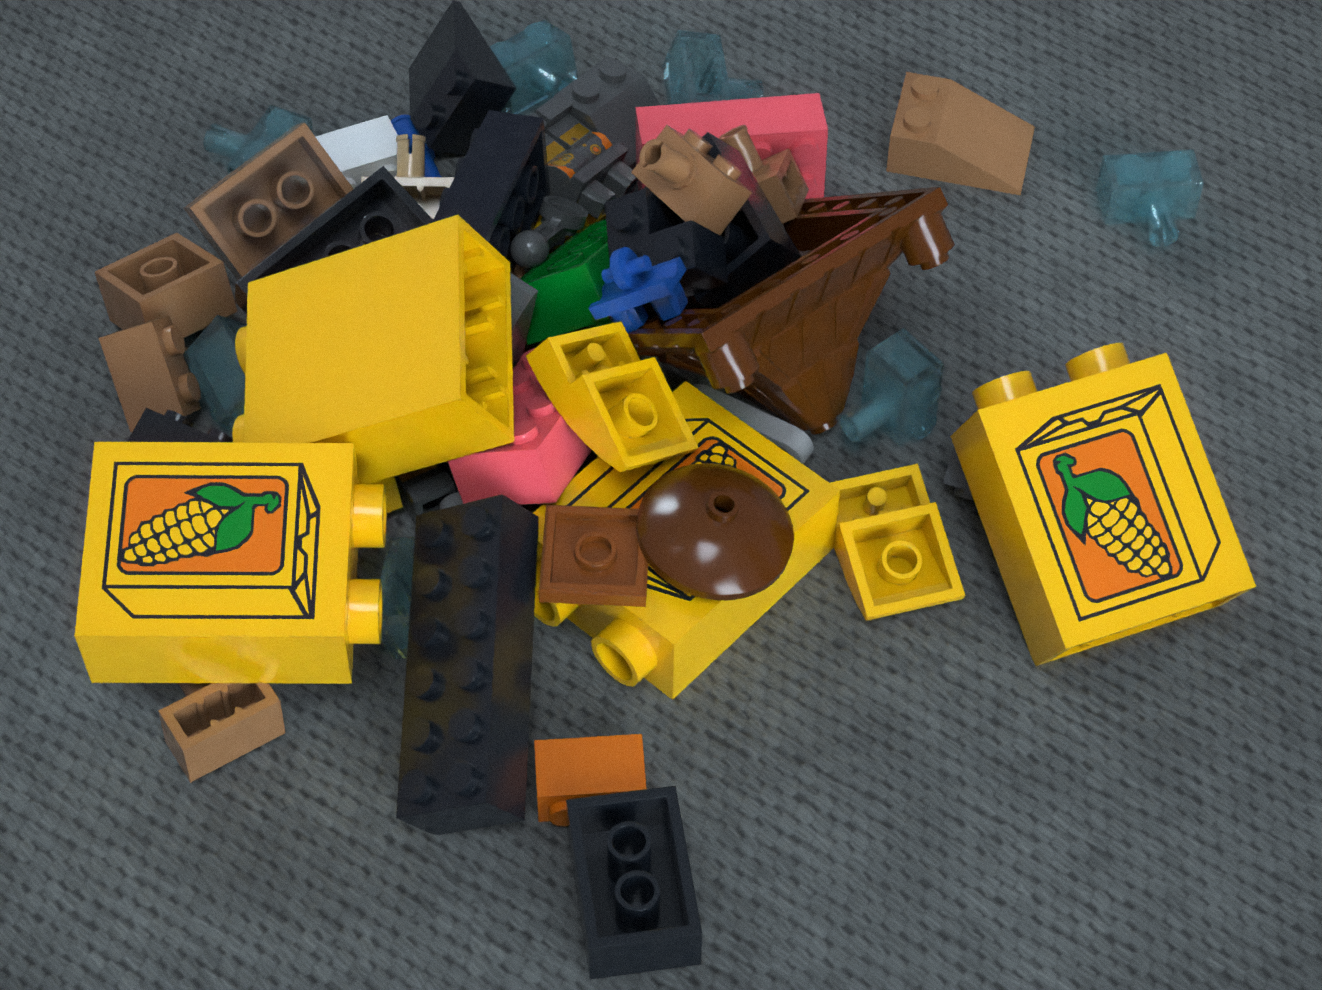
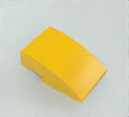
[525,321,699,473]
[830,463,965,621]

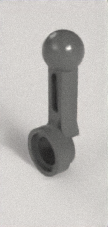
[510,195,588,269]

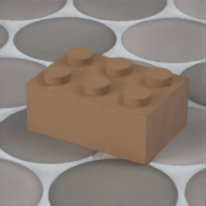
[183,123,353,280]

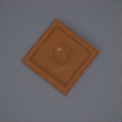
[539,505,648,607]

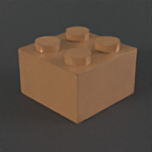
[95,233,237,338]

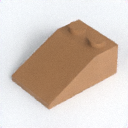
[886,72,1035,195]

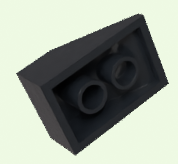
[409,0,517,156]

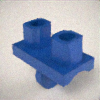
[588,247,688,333]

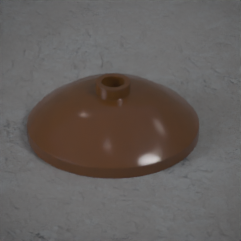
[636,463,794,600]

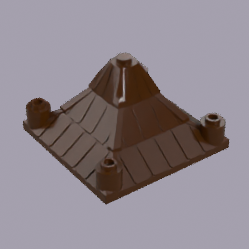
[575,187,955,435]

